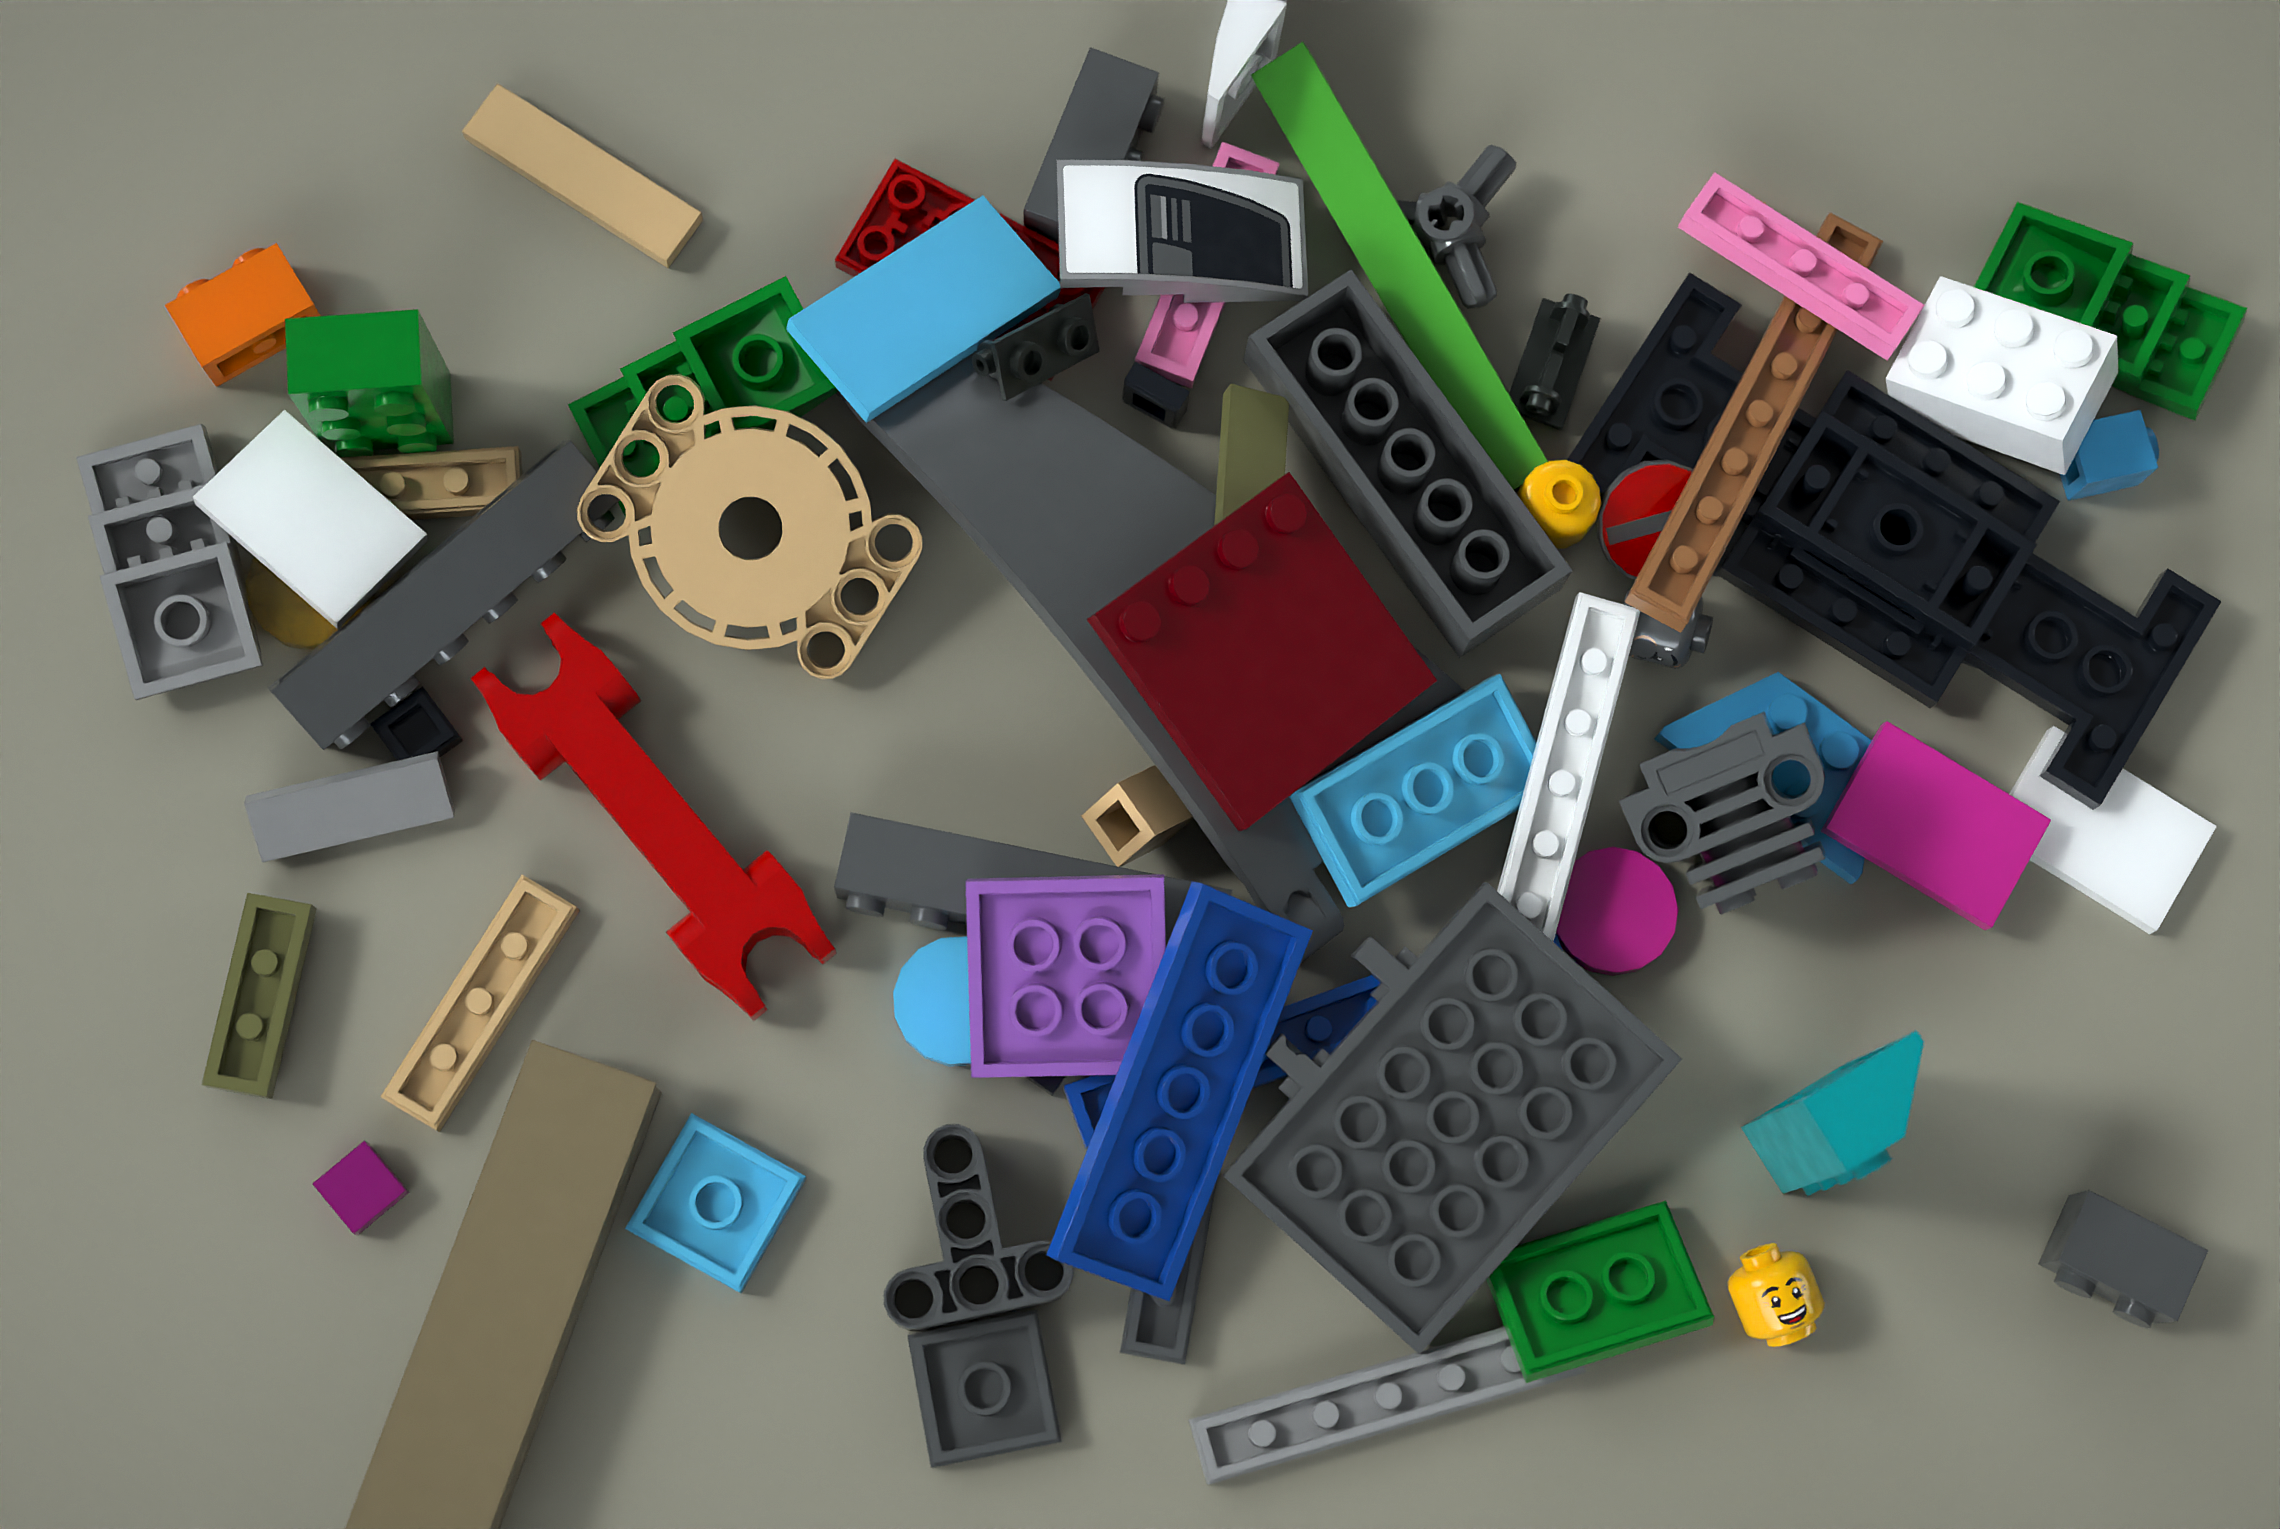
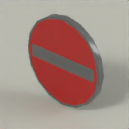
[1597,460,1693,580]

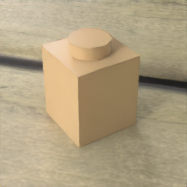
[1081,765,1194,867]

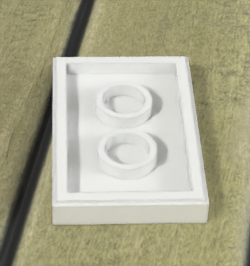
[193,410,428,629]
[2009,726,2217,934]

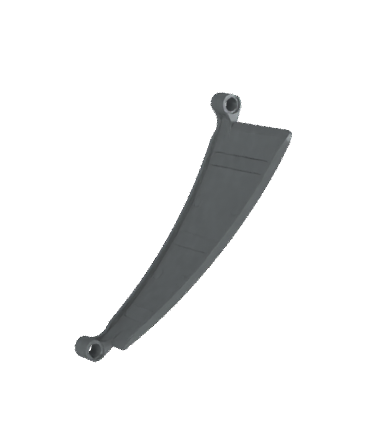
[835,351,1465,964]

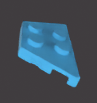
[1654,672,1872,884]

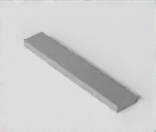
[1189,1327,1586,1485]

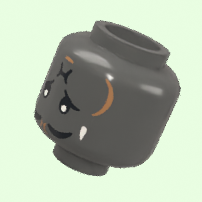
[1623,589,1713,669]

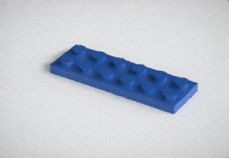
[1046,881,1313,1302]

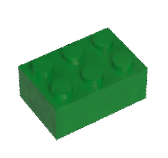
[285,309,454,458]

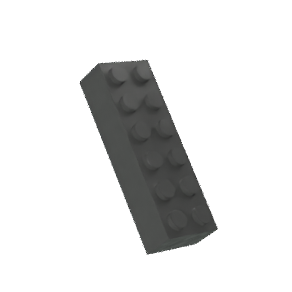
[1243,269,1573,658]

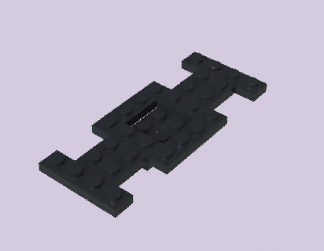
[1567,272,2222,810]

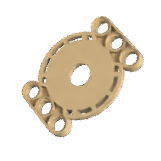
[577,375,922,679]

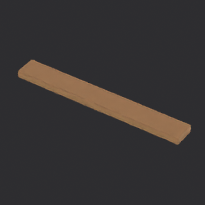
[1624,212,1883,633]

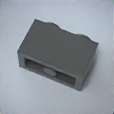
[2038,1190,2208,1328]

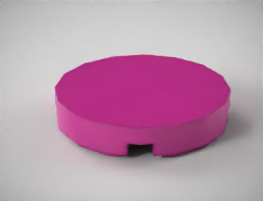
[1556,847,1678,976]

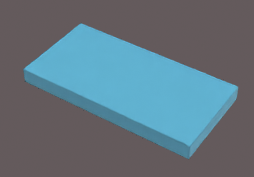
[786,196,1061,423]
[1289,674,1537,907]

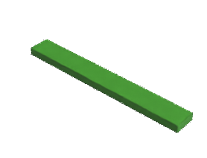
[1251,42,1548,491]

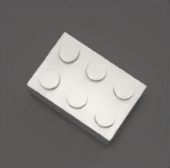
[1886,276,2118,475]

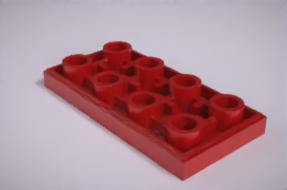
[835,158,1105,381]

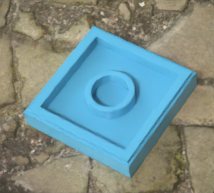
[625,1113,807,1294]

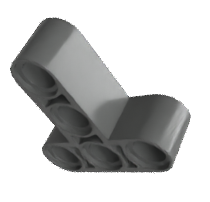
[884,1124,1074,1331]

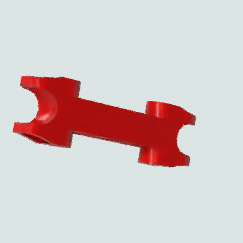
[471,612,837,1021]

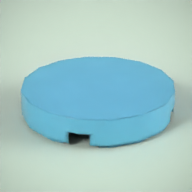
[893,936,971,1067]

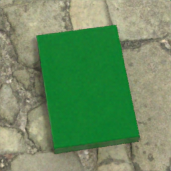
[1486,1200,1715,1383]

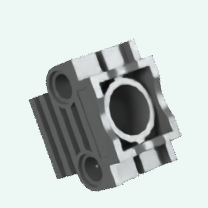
[1619,711,1825,914]

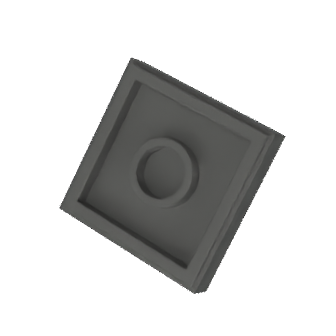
[907,1310,1062,1468]

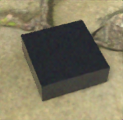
[1122,362,1190,429]
[370,686,463,761]

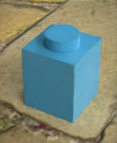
[2059,409,2159,501]

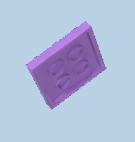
[966,874,1166,1078]

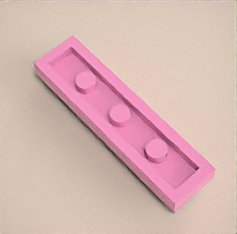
[1135,142,1280,389]
[1678,172,1925,361]

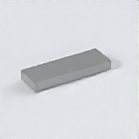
[244,751,455,862]

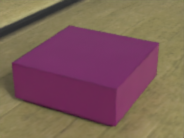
[312,1141,409,1235]

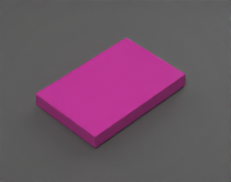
[1821,721,2051,930]

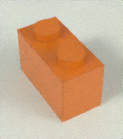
[165,243,321,387]

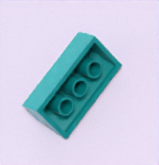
[1741,1030,1924,1196]

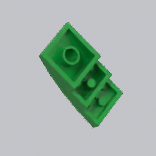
[1974,202,2247,421]
[568,276,838,517]

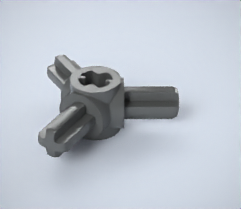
[1397,145,1517,309]

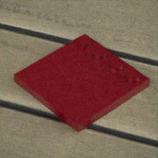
[1087,472,1437,831]

